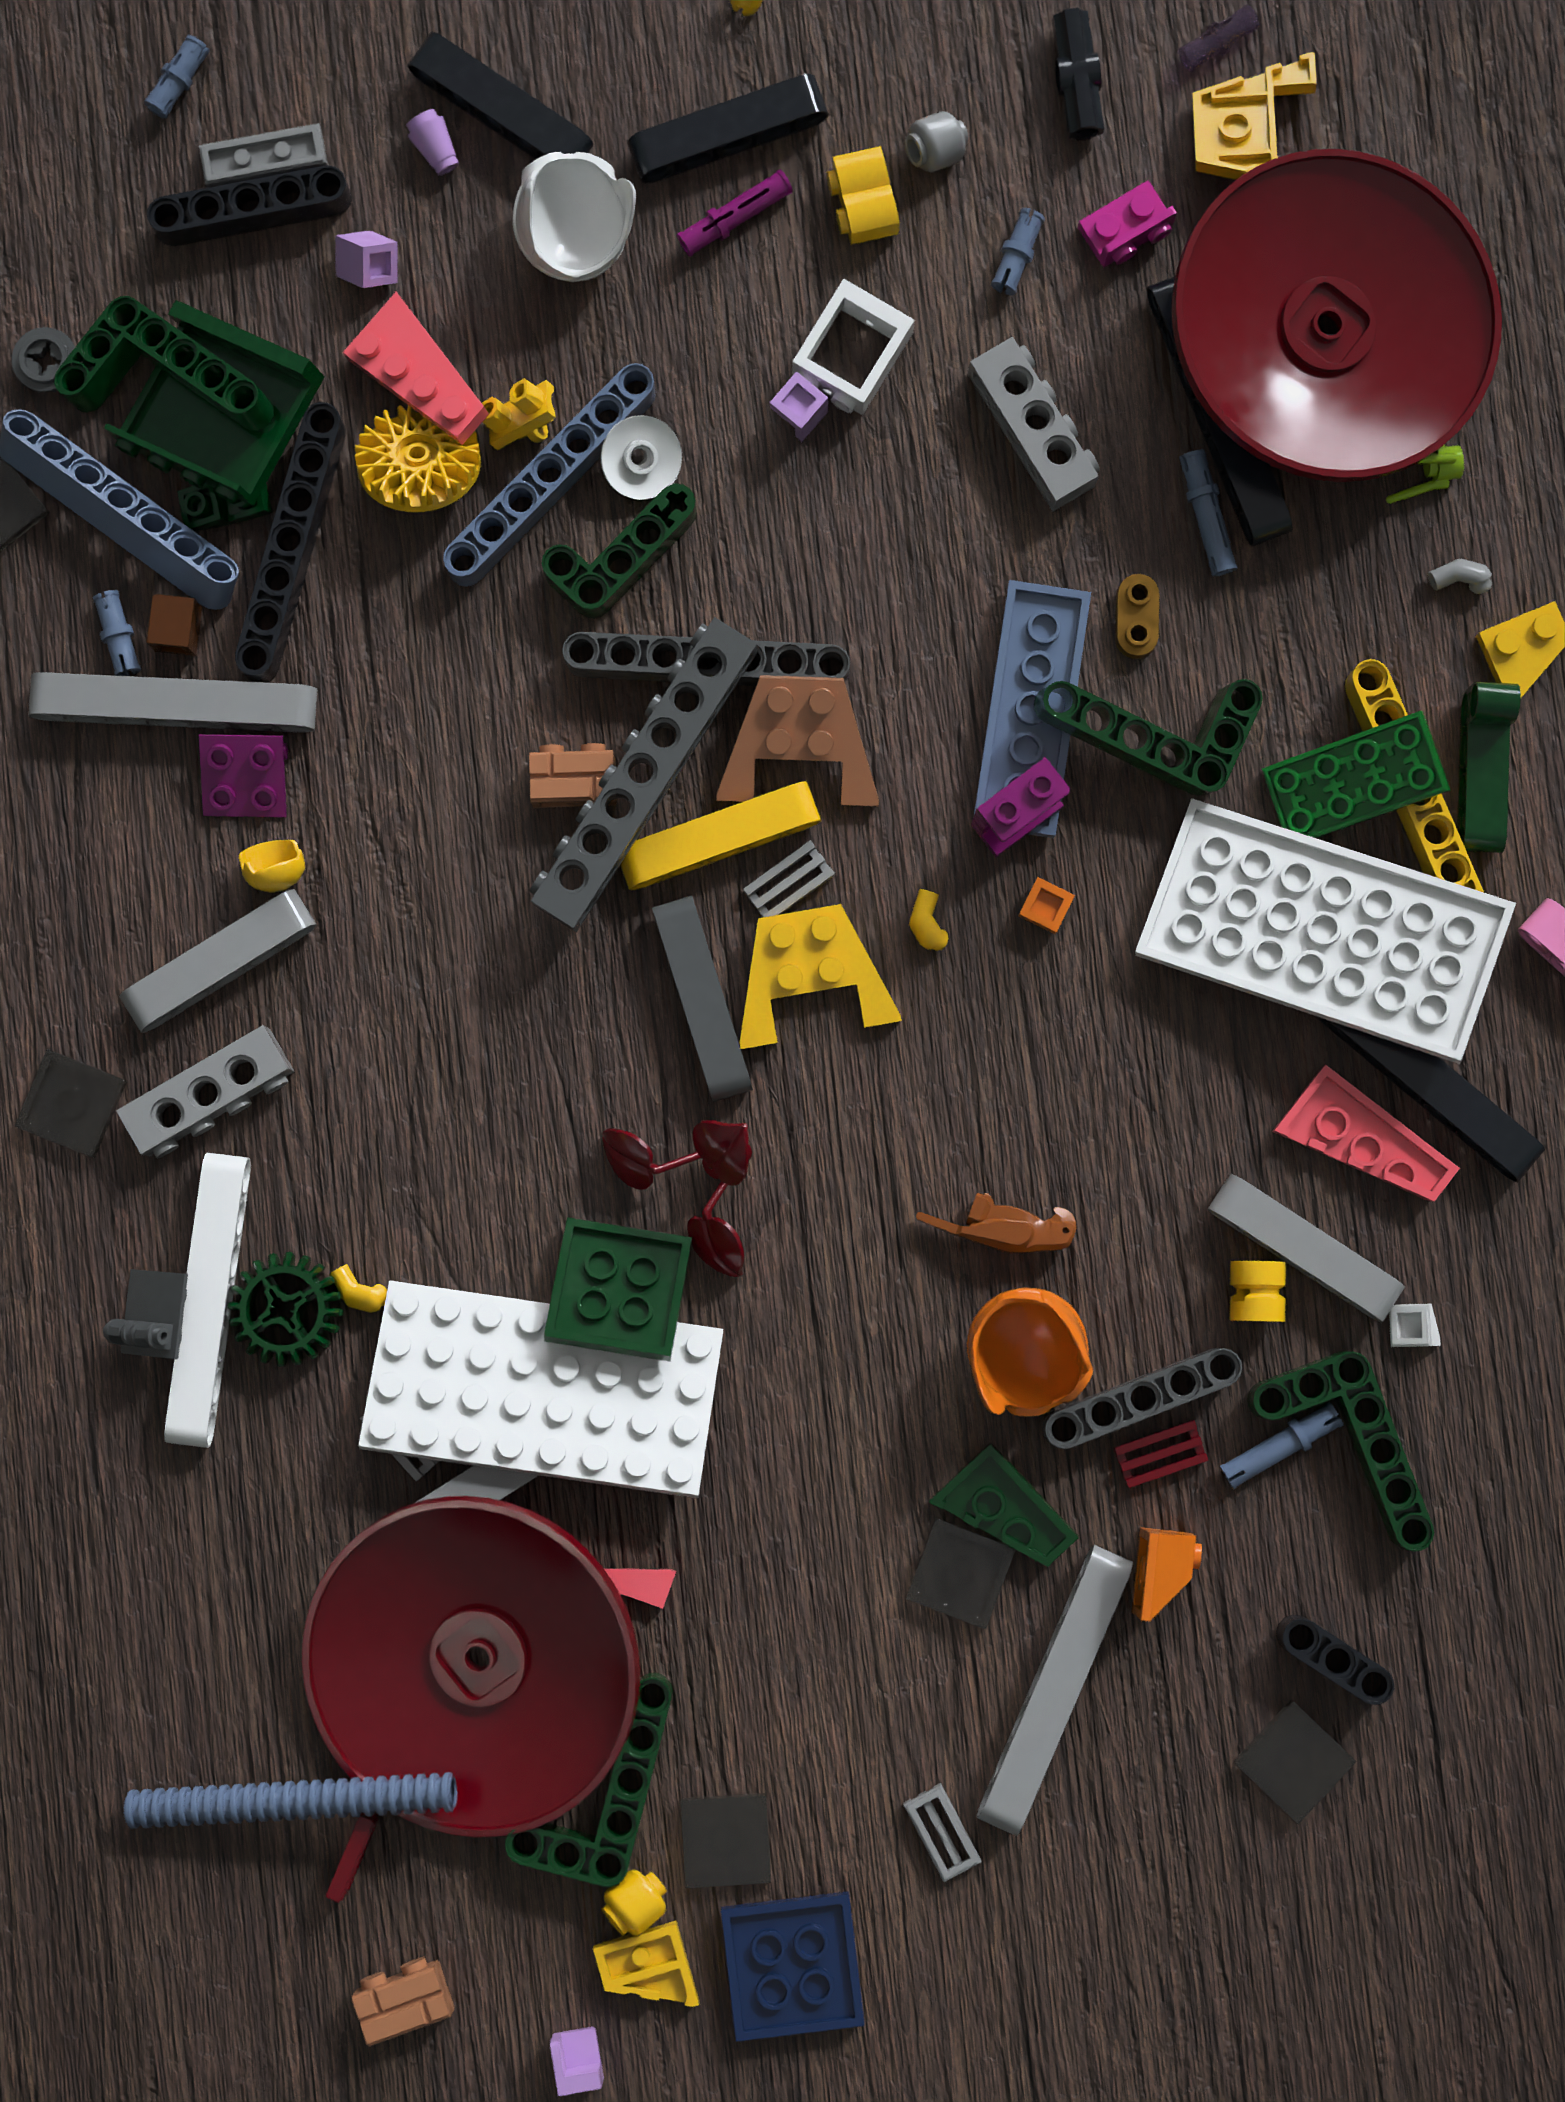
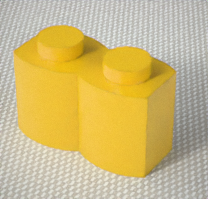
[826,146,900,245]

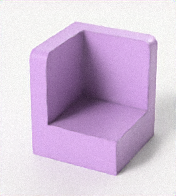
[335,231,398,288]
[770,371,828,442]
[550,2027,604,2096]

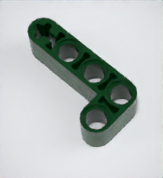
[542,483,697,619]
[1457,682,1521,853]

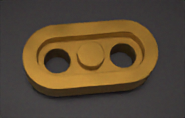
[1115,574,1159,659]

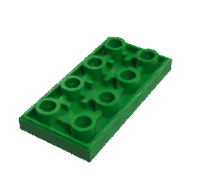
[1262,710,1451,838]

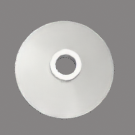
[600,415,682,500]

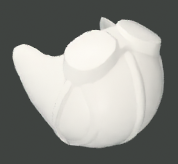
[512,152,636,282]

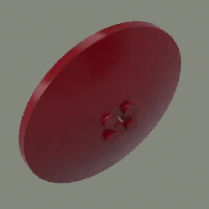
[1172,149,1502,482]
[302,1496,640,1837]

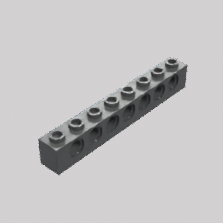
[530,617,758,933]

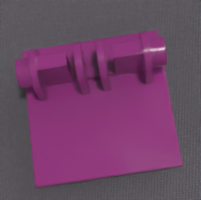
[199,734,288,817]

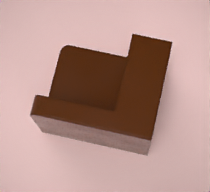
[147,594,202,656]

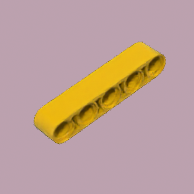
[620,781,821,890]

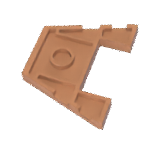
[716,675,879,806]

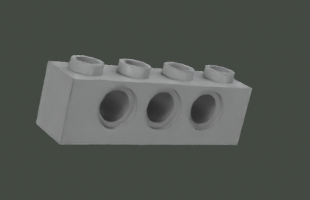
[968,337,1100,512]
[116,1025,295,1159]

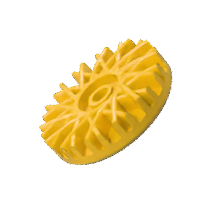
[355,405,481,512]

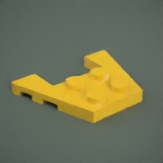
[1192,52,1316,180]
[739,904,901,1049]

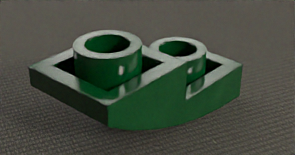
[177,484,272,531]

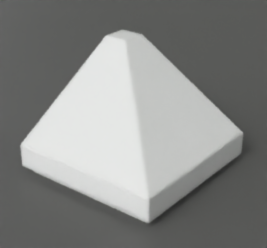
[1389,1304,1441,1347]

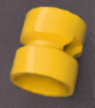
[1230,1261,1286,1322]

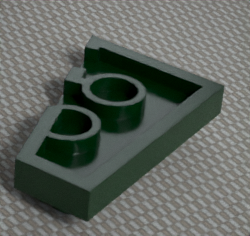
[929,1442,1079,1567]

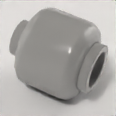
[905,111,968,173]

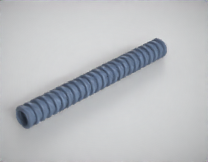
[124,1772,457,1829]

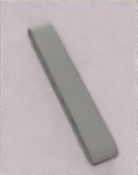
[28,672,317,732]
[977,1545,1133,1836]

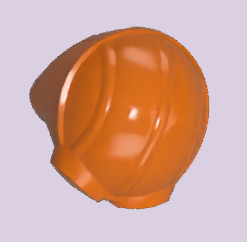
[967,1288,1093,1417]

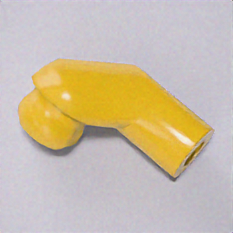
[909,889,948,951]
[329,1264,387,1313]

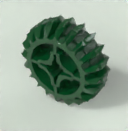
[227,1252,344,1367]

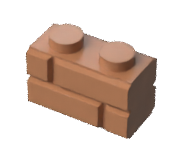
[529,743,616,808]
[352,1957,454,2046]

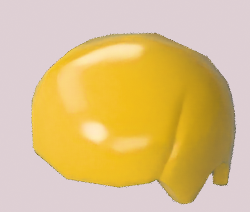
[239,840,305,893]

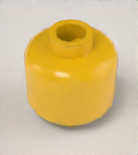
[602,1870,667,1936]

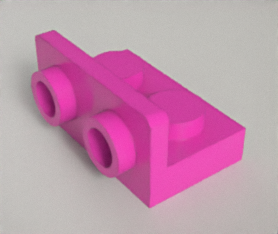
[1078,180,1177,268]

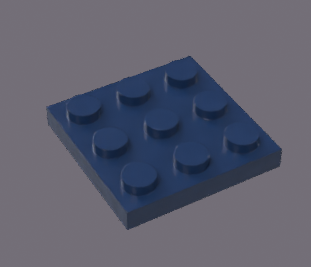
[721,1891,865,2042]

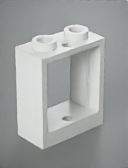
[792,279,915,415]

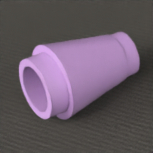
[406,109,459,176]

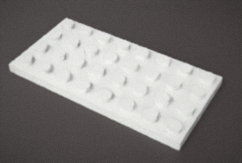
[1135,798,1516,1064]
[358,1280,723,1498]

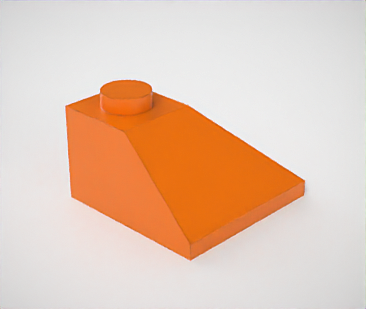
[1132,1527,1202,1621]

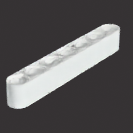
[164,1152,251,1448]

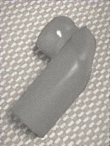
[1428,559,1492,594]

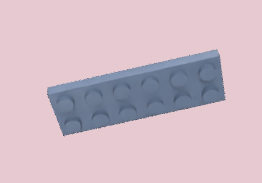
[973,580,1091,838]

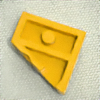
[1476,601,1565,697]
[593,1921,699,2007]

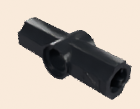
[1052,8,1104,141]

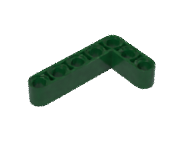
[54,296,274,431]
[1034,679,1263,796]
[1247,1351,1434,1552]
[505,1673,673,1887]

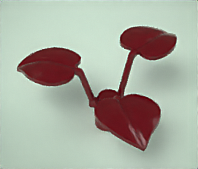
[602,1120,752,1277]

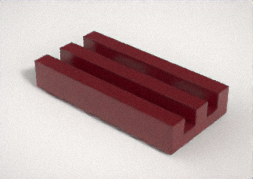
[1113,1420,1209,1488]
[325,1812,379,1903]

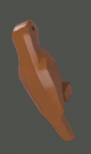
[916,1192,1077,1254]

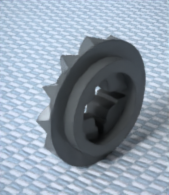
[12,327,75,394]

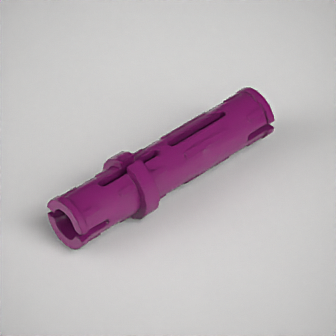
[676,169,793,257]

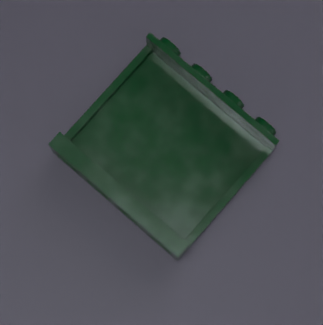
[104,300,325,506]

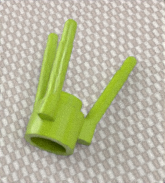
[1386,444,1464,504]

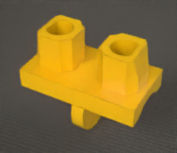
[482,378,556,450]

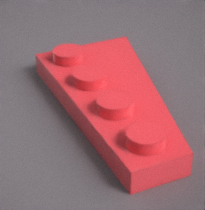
[343,292,489,445]
[1272,1064,1460,1202]

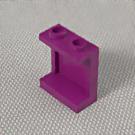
[971,757,1070,857]

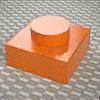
[1018,877,1075,934]

